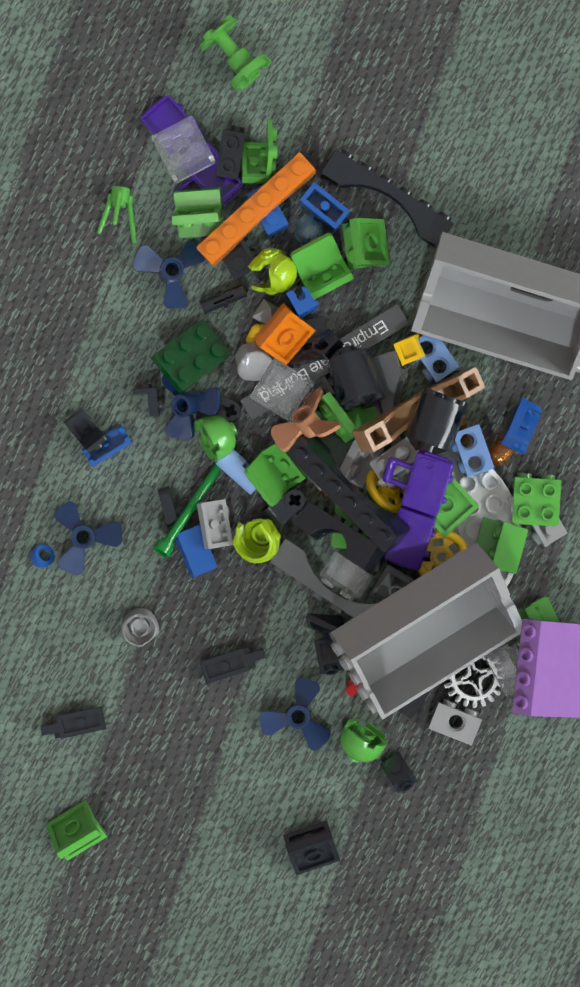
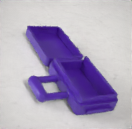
[141,95,245,206]
[382,450,455,570]

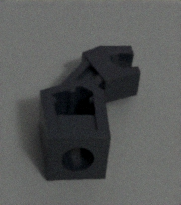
[288,328,344,368]

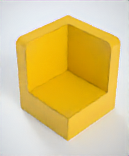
[393,333,425,366]

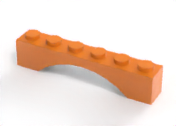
[196,152,316,268]

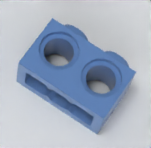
[415,335,459,383]
[452,424,494,478]

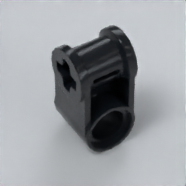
[261,487,305,529]

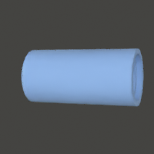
[216,449,256,495]

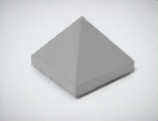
[252,299,279,325]

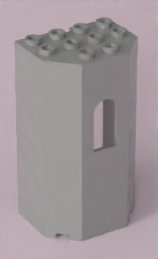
[411,232,580,380]
[329,542,522,720]

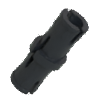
[199,283,247,315]

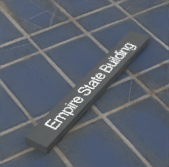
[240,304,410,420]

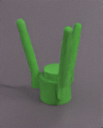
[97,186,136,244]

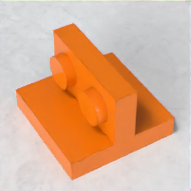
[253,303,316,366]

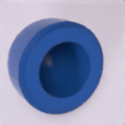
[30,544,55,568]

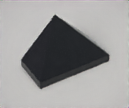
[305,613,344,639]

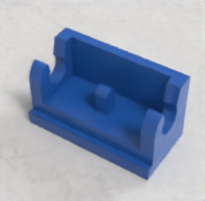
[286,286,319,318]
[501,397,542,455]
[82,424,133,467]
[175,525,218,578]

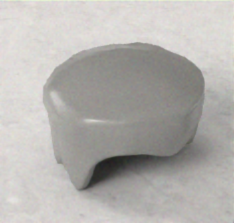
[235,342,273,381]
[121,608,160,647]

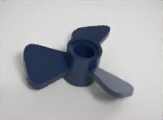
[132,242,206,309]
[162,375,220,441]
[54,501,122,575]
[259,677,330,751]

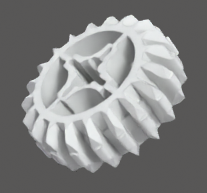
[444,651,506,708]

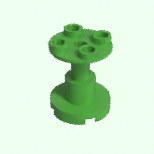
[200,15,272,92]

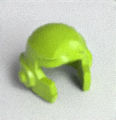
[248,248,297,295]
[232,518,281,563]

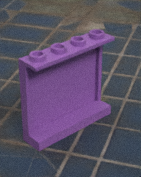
[512,619,580,718]

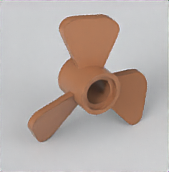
[271,387,341,452]

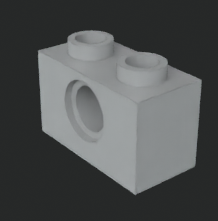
[427,699,482,746]

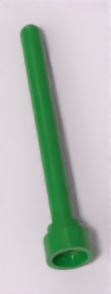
[153,463,222,558]

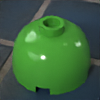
[194,415,237,462]
[340,718,388,763]

